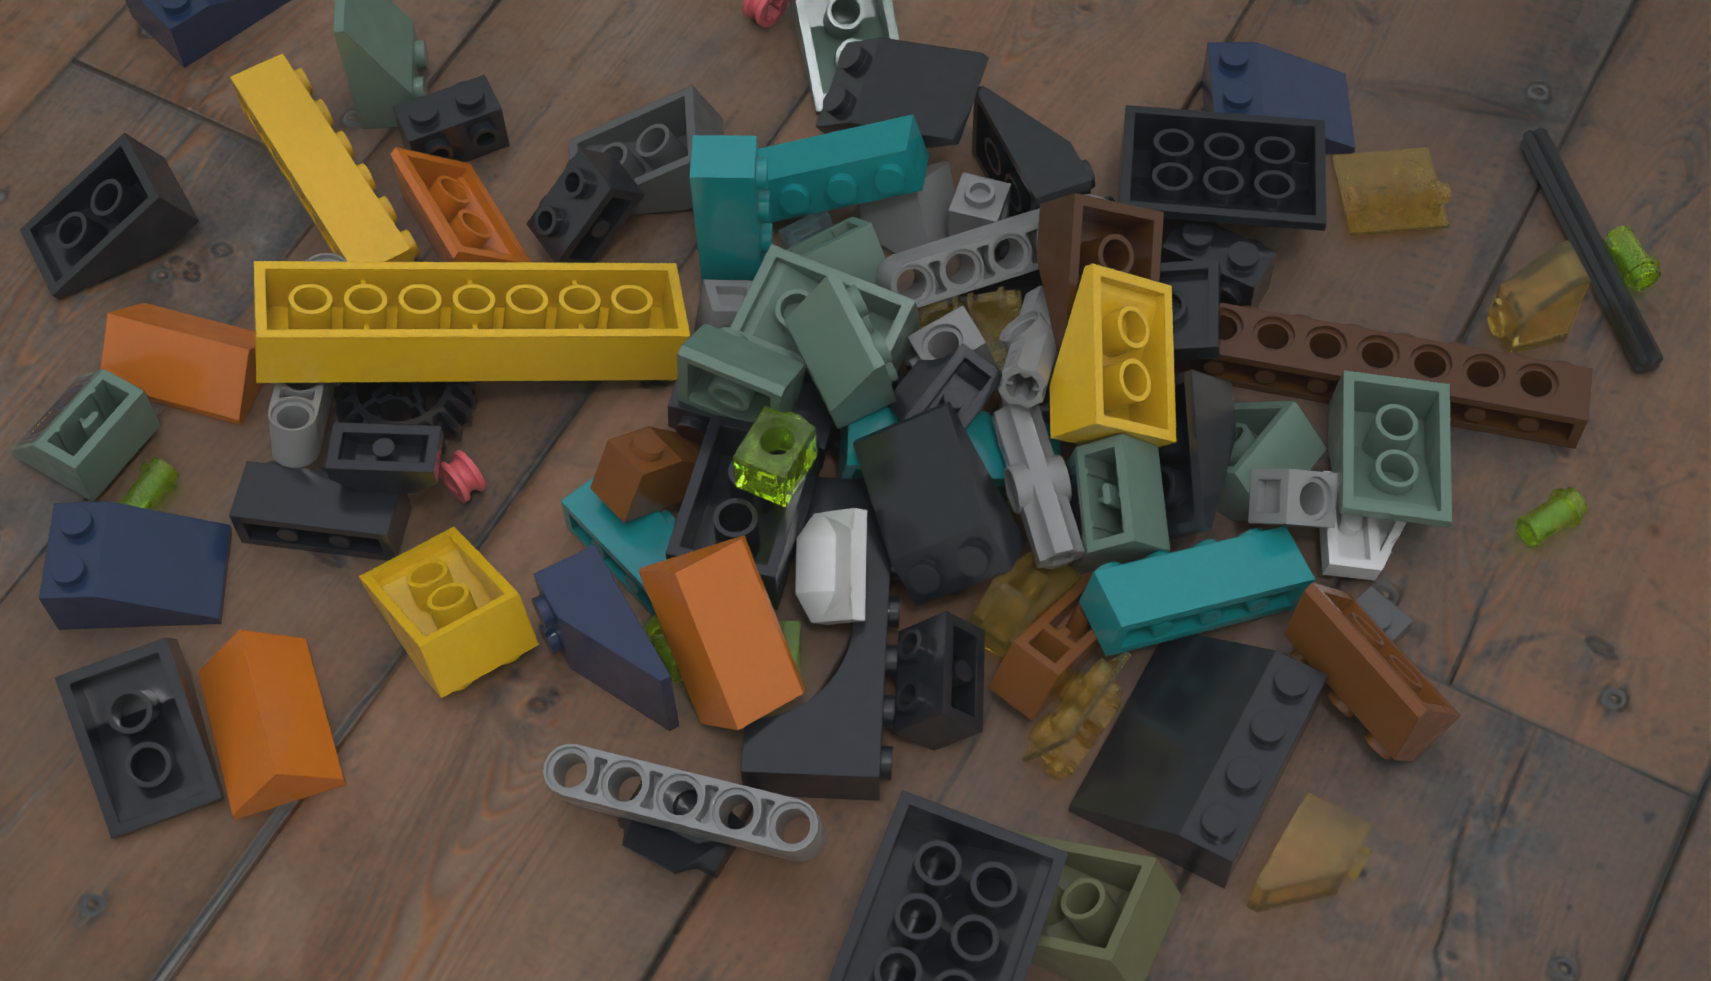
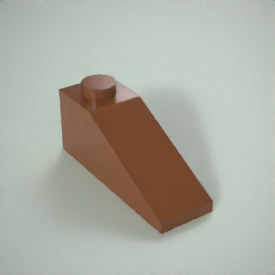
[590,426,703,523]
[988,571,1100,721]

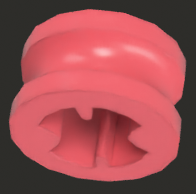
[742,0,788,28]
[439,450,487,504]

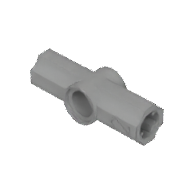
[998,286,1059,409]
[992,404,1085,570]

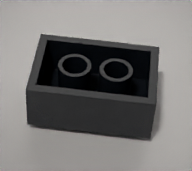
[665,414,820,610]

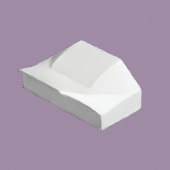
[795,508,867,625]

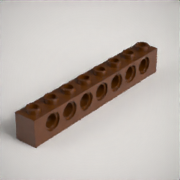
[1174,303,1593,449]

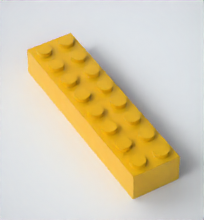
[254,261,690,383]

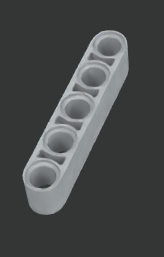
[876,194,1110,308]
[268,253,347,468]
[543,744,827,862]

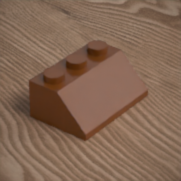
[1284,583,1461,762]

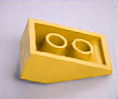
[1049,263,1176,447]
[359,527,539,698]

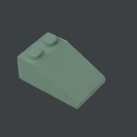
[333,0,429,129]
[789,0,900,114]
[730,244,921,385]
[1328,370,1452,527]

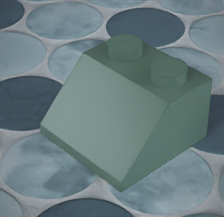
[677,323,806,429]
[1216,401,1327,521]

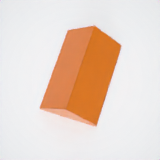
[390,147,532,262]
[100,303,264,426]
[639,535,805,730]
[198,629,346,820]

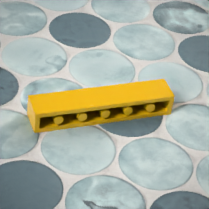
[230,53,420,262]

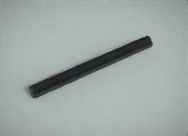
[1520,127,1663,374]

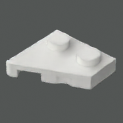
[1319,471,1406,581]

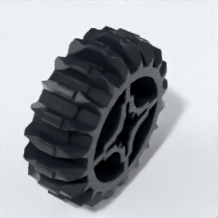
[334,381,477,455]

